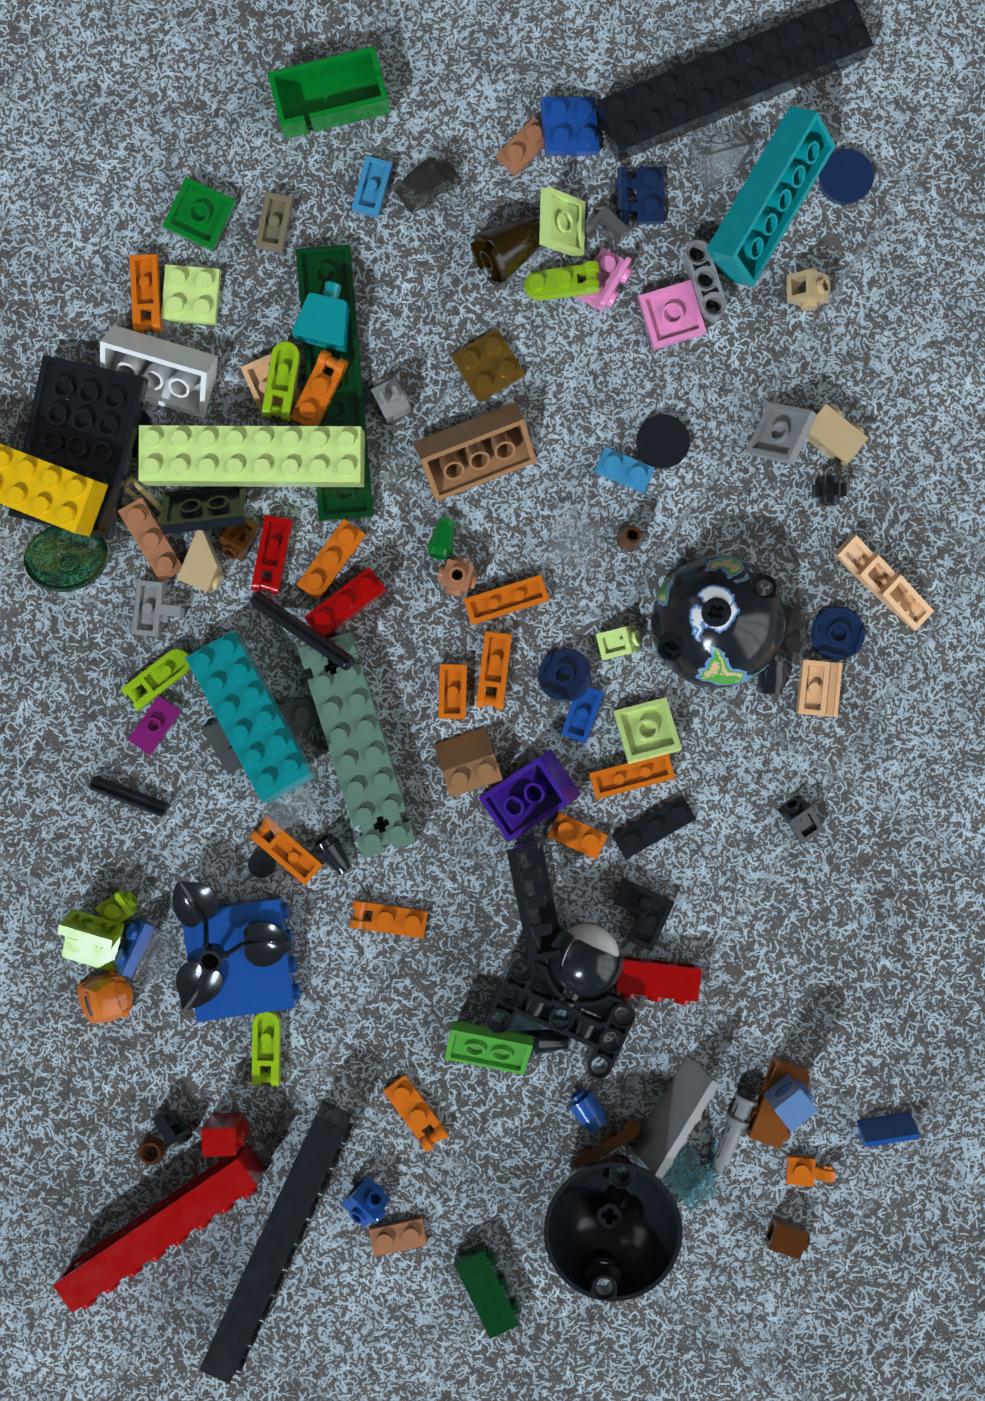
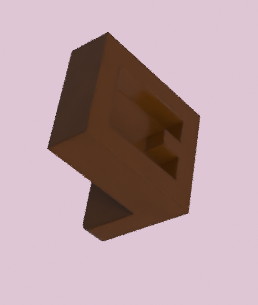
[220,517,261,562]

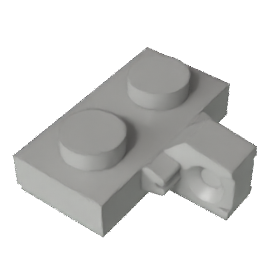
[131,580,185,637]

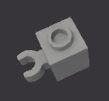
[371,377,412,424]

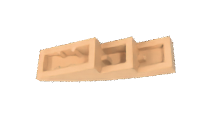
[833,534,934,631]

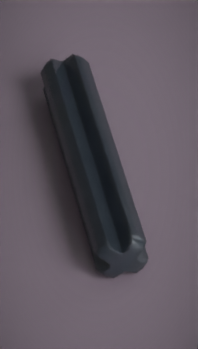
[89,776,169,817]

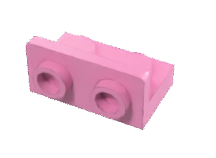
[575,247,633,312]

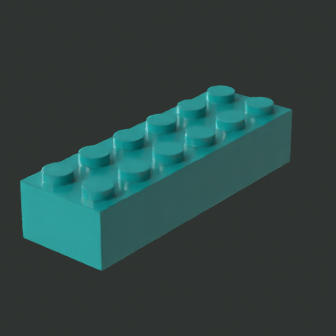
[706,106,836,287]
[185,630,317,804]

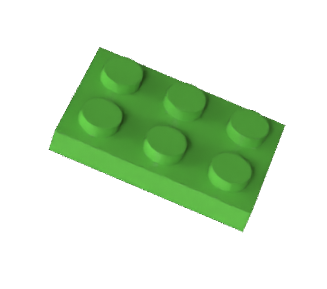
[445,1020,534,1075]

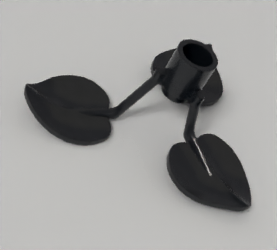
[172,880,292,1010]

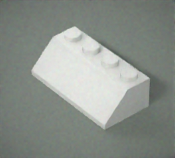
[100,325,218,418]

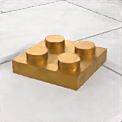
[451,328,525,404]

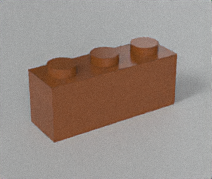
[745,1054,810,1149]

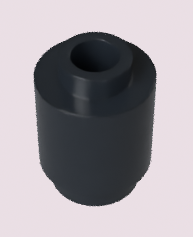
[758,655,786,694]

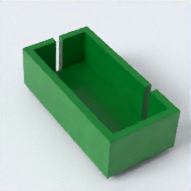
[267,46,390,139]

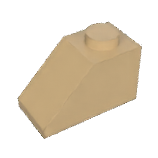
[177,530,223,594]

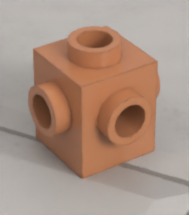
[437,556,478,597]

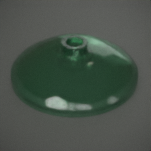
[24,526,109,592]

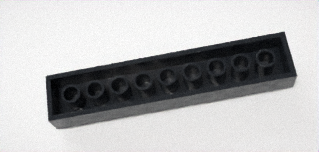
[596,0,874,163]
[199,1100,353,1384]

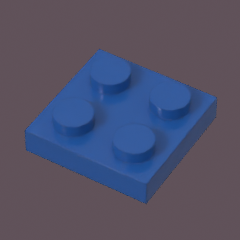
[540,97,600,156]

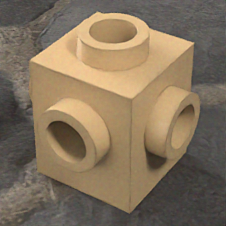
[787,268,830,311]

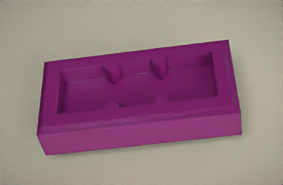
[128,695,183,755]

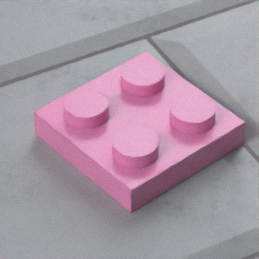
[638,280,707,350]

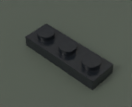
[612,795,696,859]

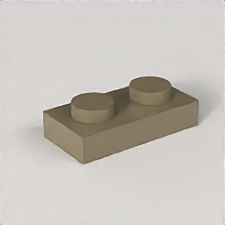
[255,192,294,254]

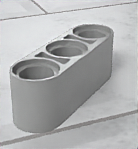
[682,239,726,323]

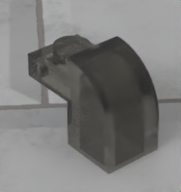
[395,157,462,213]

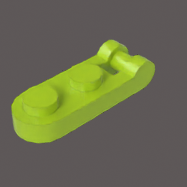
[524,261,600,301]
[262,341,300,421]
[121,649,191,712]
[252,1011,281,1086]

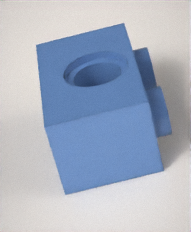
[763,1073,818,1132]

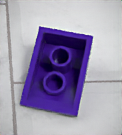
[479,749,581,843]

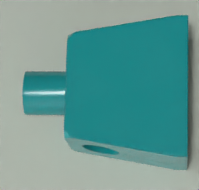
[292,281,349,353]

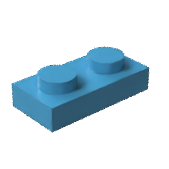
[351,155,393,219]
[594,447,655,494]

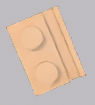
[796,659,843,717]

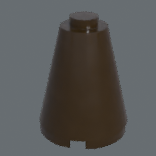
[470,217,542,286]

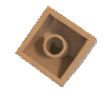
[434,727,503,797]

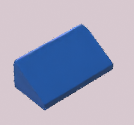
[857,1112,920,1147]

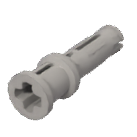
[709,1091,758,1176]

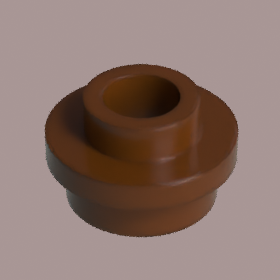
[138,1137,166,1165]

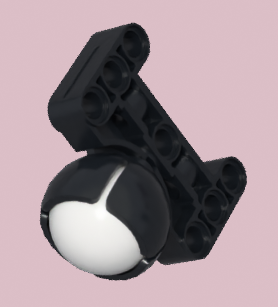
[485,924,636,1078]

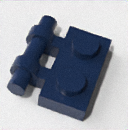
[615,167,665,225]

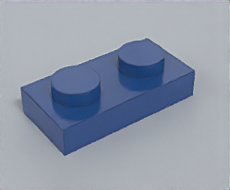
[560,687,604,743]
[114,917,155,978]

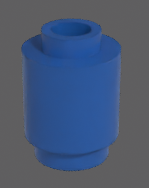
[568,1089,607,1132]

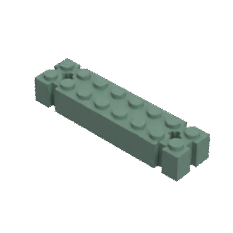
[298,632,417,859]

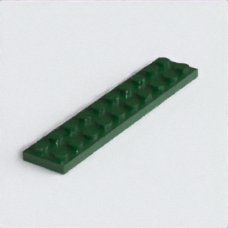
[295,244,374,522]

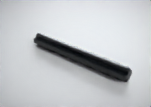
[250,592,355,670]

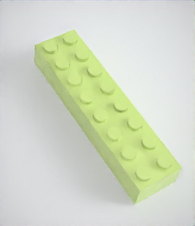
[138,425,365,487]

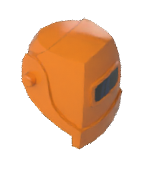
[77,970,134,1023]

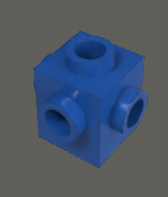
[340,1176,391,1227]

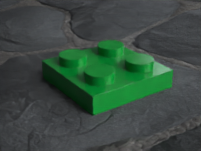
[162,177,237,252]

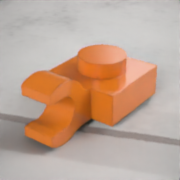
[785,1154,836,1187]

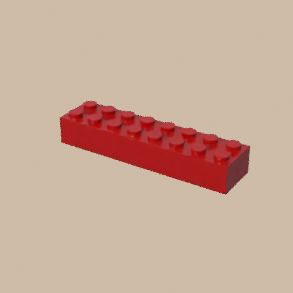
[53,1142,265,1313]

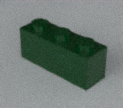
[454,1241,522,1339]

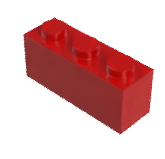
[304,567,388,638]
[614,956,702,1005]

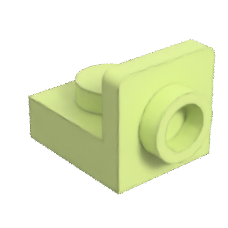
[596,625,642,660]

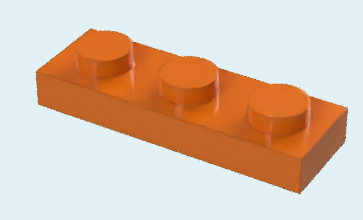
[297,519,366,601]
[463,574,549,625]
[589,754,675,800]

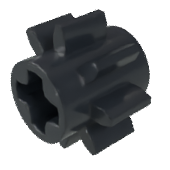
[812,475,847,506]

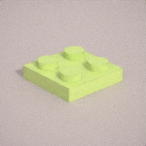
[539,186,586,257]
[161,264,221,325]
[614,697,681,764]

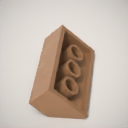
[413,402,537,502]

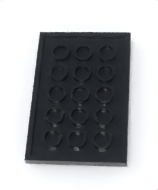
[8,355,149,540]

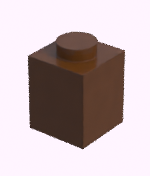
[764,1215,810,1260]

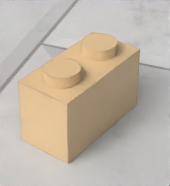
[806,404,868,468]

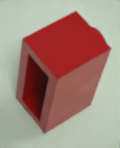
[201,1112,250,1157]

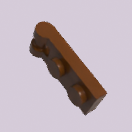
[572,1119,643,1169]

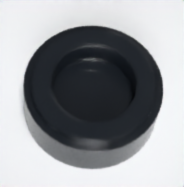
[248,850,276,878]

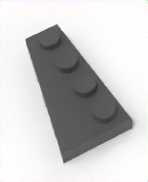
[201,696,320,775]

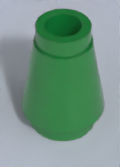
[426,518,455,560]

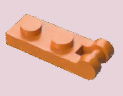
[129,254,163,333]
[290,349,348,426]
[476,631,512,710]
[249,814,324,885]
[349,899,428,939]
[383,1073,450,1152]

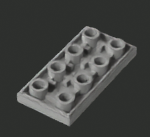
[631,1056,719,1179]

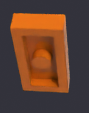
[438,664,467,719]
[547,811,608,859]

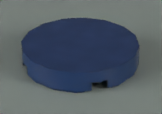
[818,149,874,206]
[810,606,866,660]
[538,648,593,703]

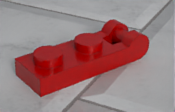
[251,515,293,595]

